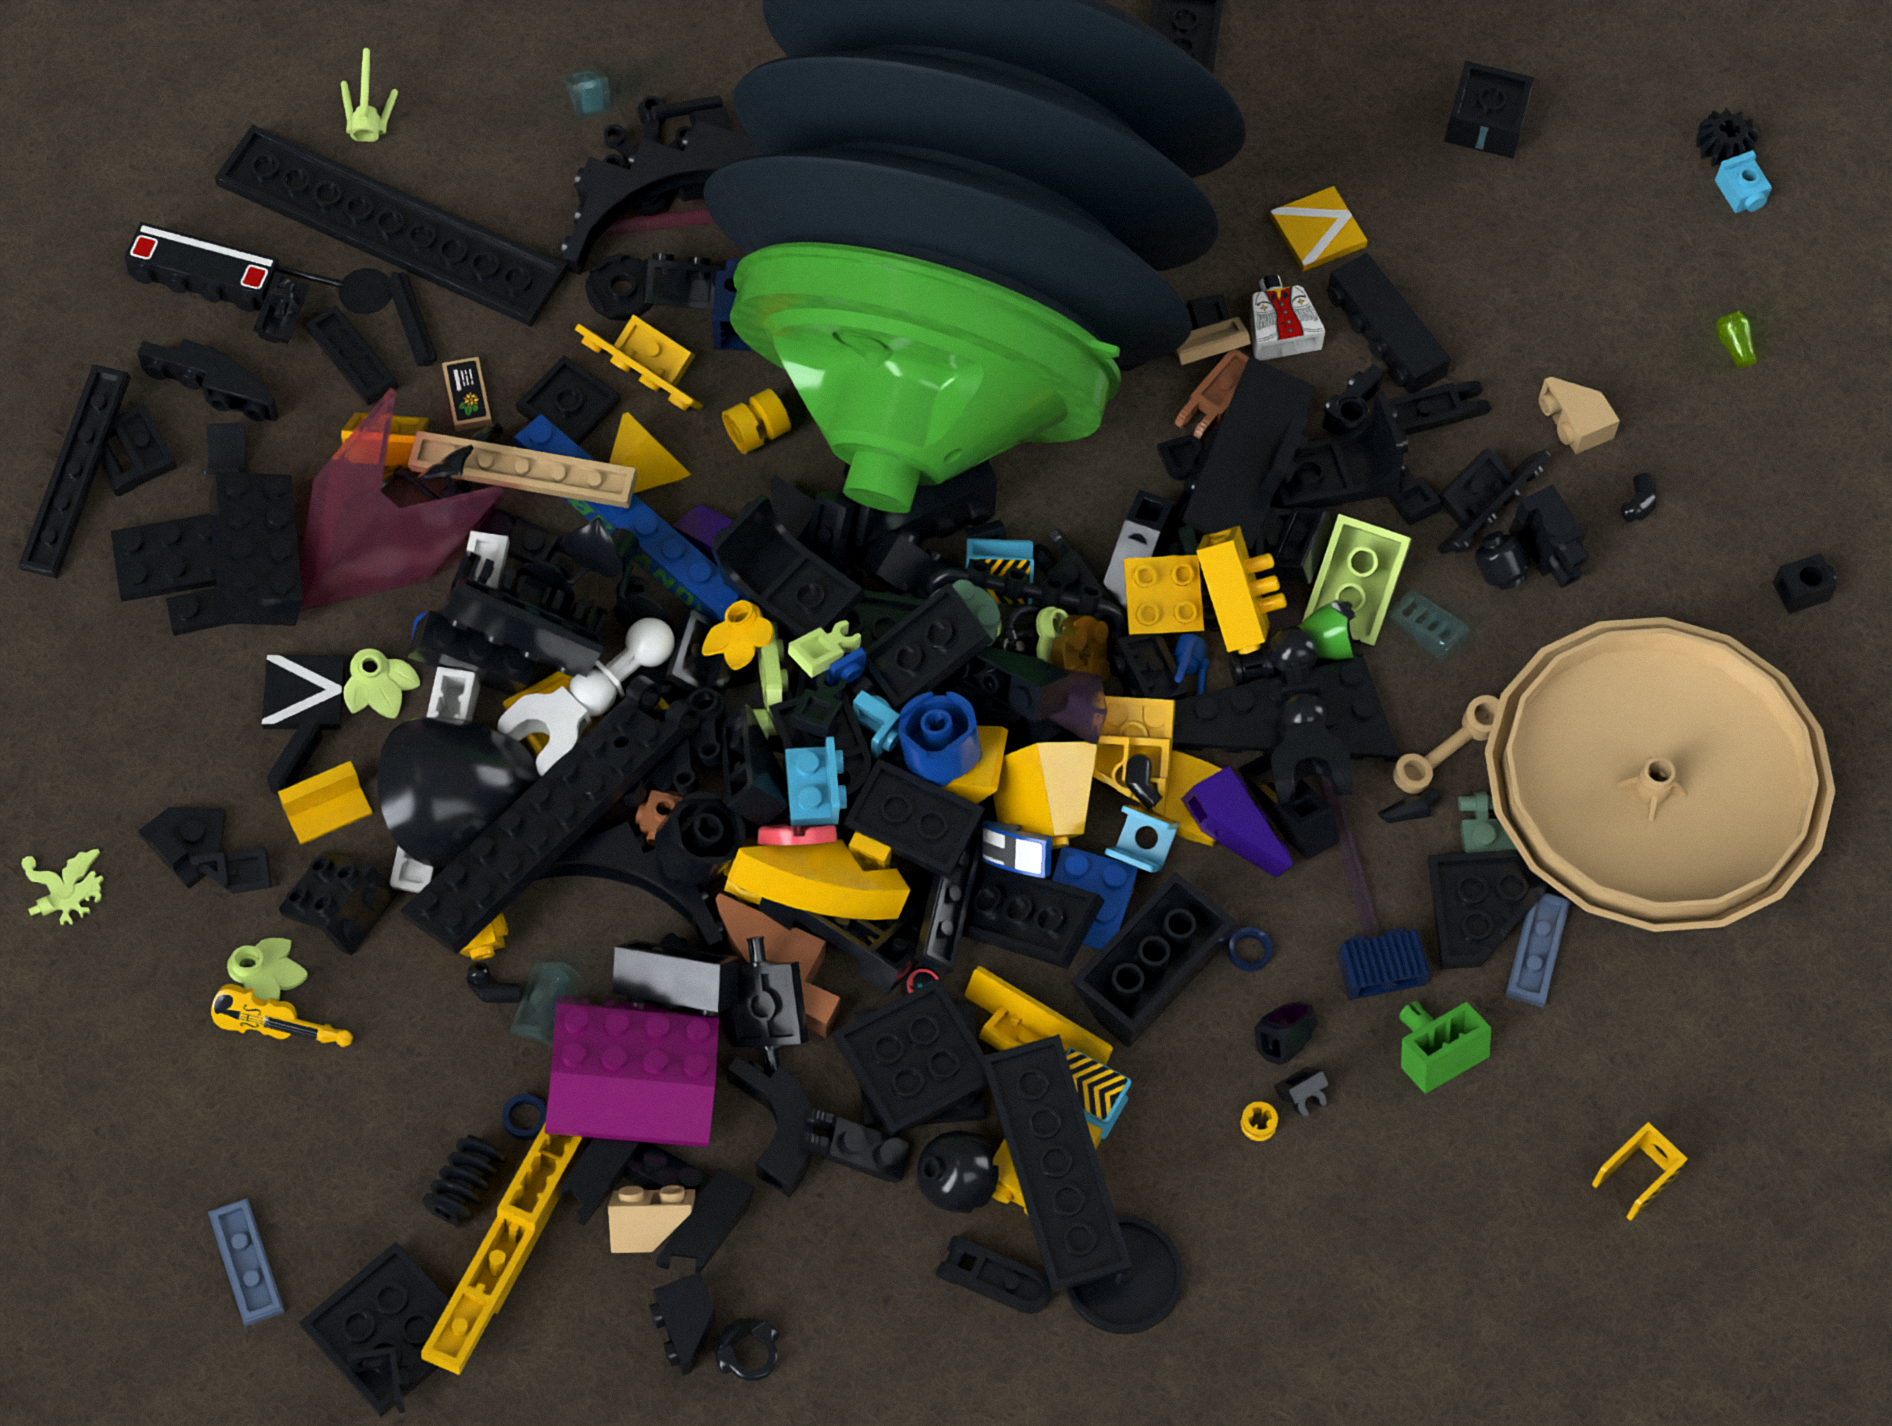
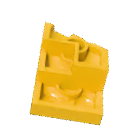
[1090,695,1175,815]

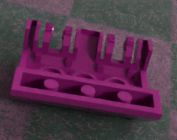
[545,995,719,1148]

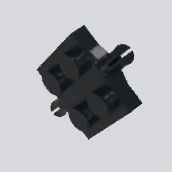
[727,936,809,1074]

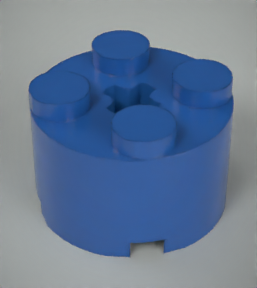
[898,691,982,787]

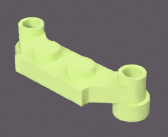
[752,621,788,740]

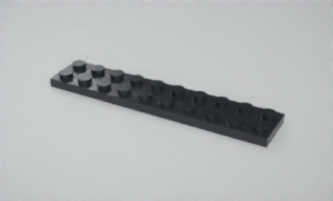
[215,124,567,327]

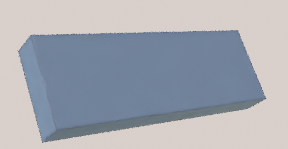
[1505,893,1570,1007]
[208,1198,285,1326]

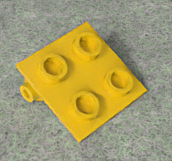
[1123,555,1204,635]

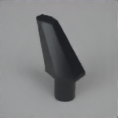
[1378,788,1441,823]

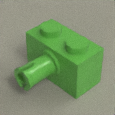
[1399,1001,1491,1094]

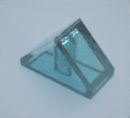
[562,67,611,120]

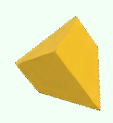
[609,412,691,493]

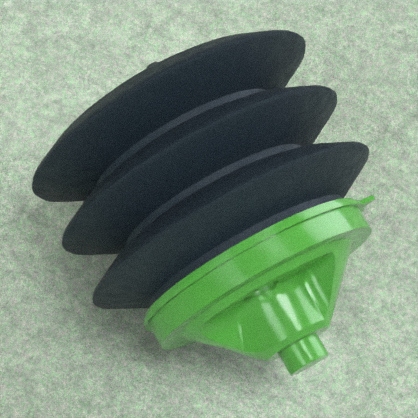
[703,0,1246,513]

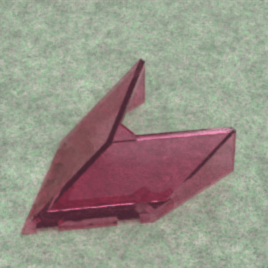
[300,387,505,612]

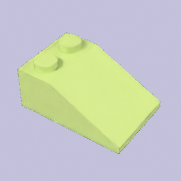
[1302,514,1412,646]

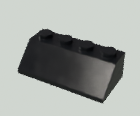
[1071,872,1236,1048]

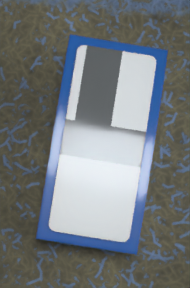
[981,820,1052,878]

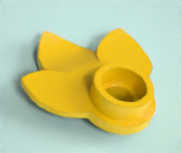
[702,600,774,670]

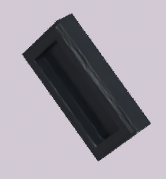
[267,715,323,796]

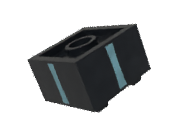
[1444,61,1535,158]

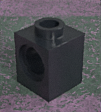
[1773,553,1837,614]

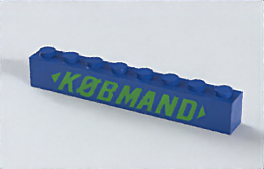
[514,414,747,623]

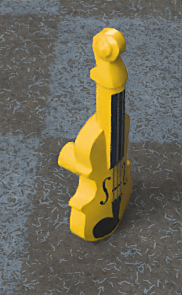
[211,984,353,1047]

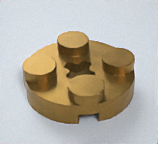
[1051,615,1110,692]

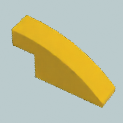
[728,839,910,920]

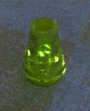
[1715,312,1758,369]

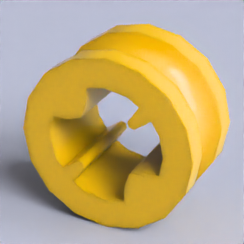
[1240,1101,1278,1141]

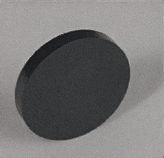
[1065,1216,1183,1334]

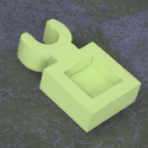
[788,620,861,678]

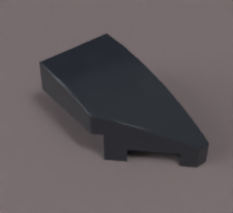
[190,848,272,894]

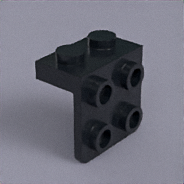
[279,851,397,956]

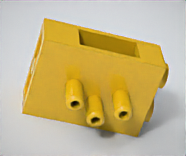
[1196,525,1287,654]

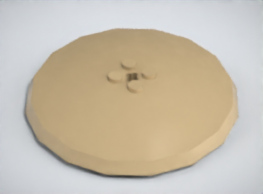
[1485,617,1835,932]

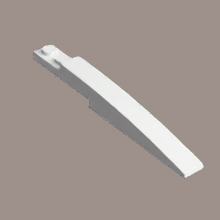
[389,531,510,893]

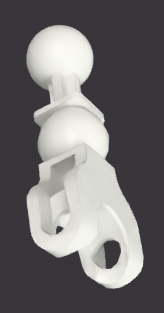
[497,618,675,776]

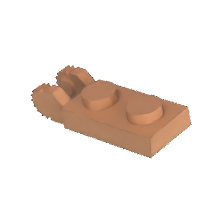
[1175,349,1249,441]

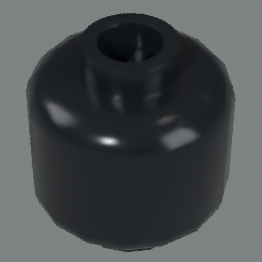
[1475,531,1531,590]

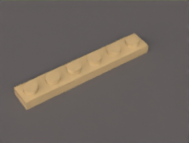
[408,431,638,508]

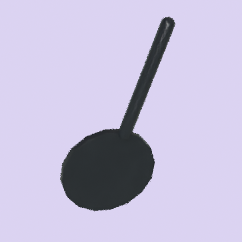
[280,265,392,314]

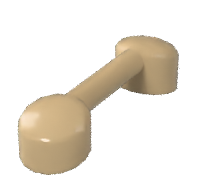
[1393,695,1499,794]

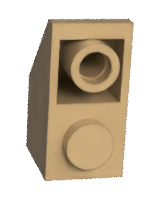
[1539,377,1620,454]
[608,1185,696,1253]

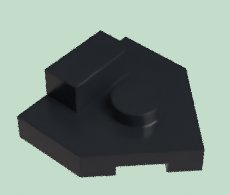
[138,807,226,889]

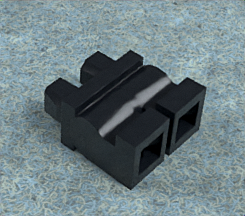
[1509,484,1590,588]

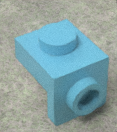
[852,690,900,759]

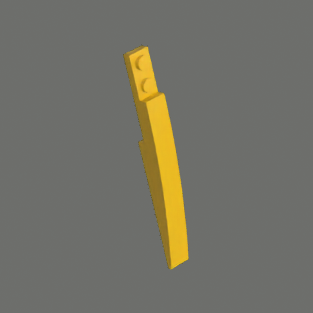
[421,1122,590,1375]

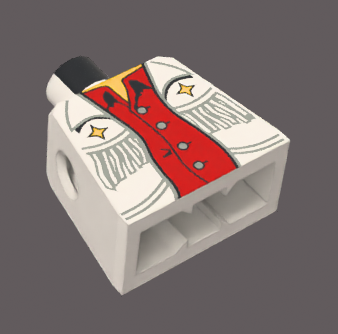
[1249,275,1325,360]

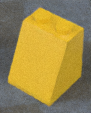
[993,741,1097,849]

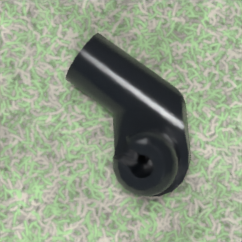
[466,962,520,1003]

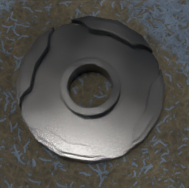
[585,254,653,321]

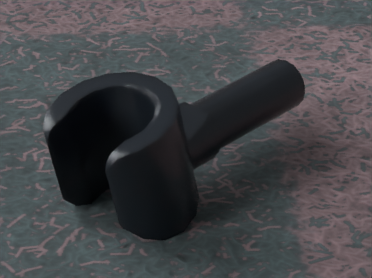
[846,677,899,713]

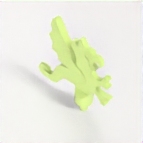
[21,849,104,925]

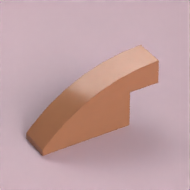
[715,893,840,1038]

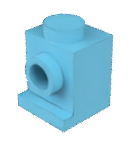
[1715,150,1772,213]

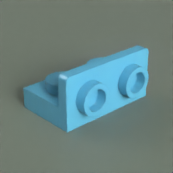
[785,737,847,827]

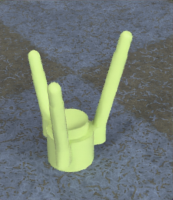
[341,48,398,142]

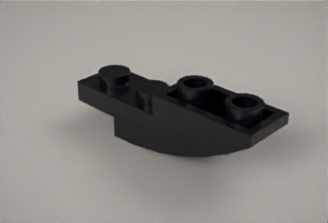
[138,338,278,422]

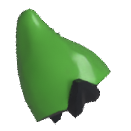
[1298,599,1364,660]

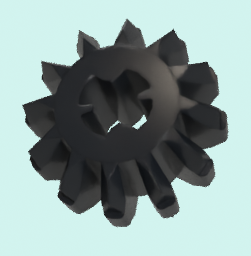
[1696,108,1758,167]

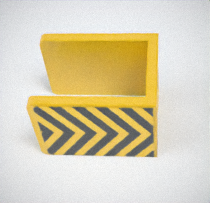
[1592,1122,1688,1221]

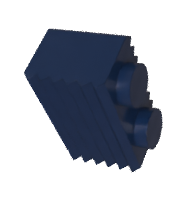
[1337,928,1430,1000]

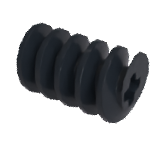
[422,1135,507,1227]

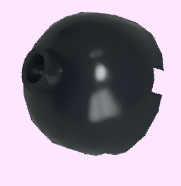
[917,1130,999,1214]

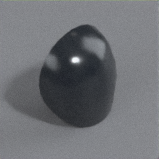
[377,717,540,868]

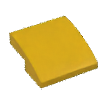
[1139,750,1222,847]

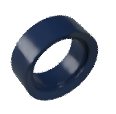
[1228,927,1272,972]
[502,1094,547,1140]

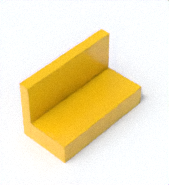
[278,761,373,845]

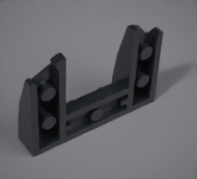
[758,897,927,994]
[558,1138,755,1273]

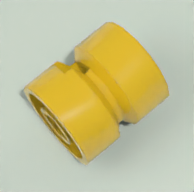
[722,388,791,455]

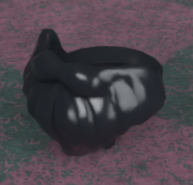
[715,1317,779,1381]

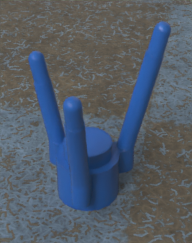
[1169,634,1210,695]

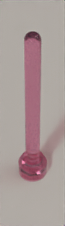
[603,209,715,235]

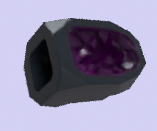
[1254,1002,1318,1065]

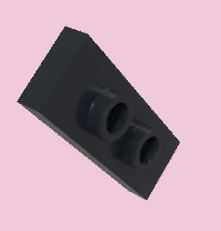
[305,305,399,406]

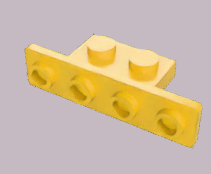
[574,315,704,411]
[964,966,1113,1066]

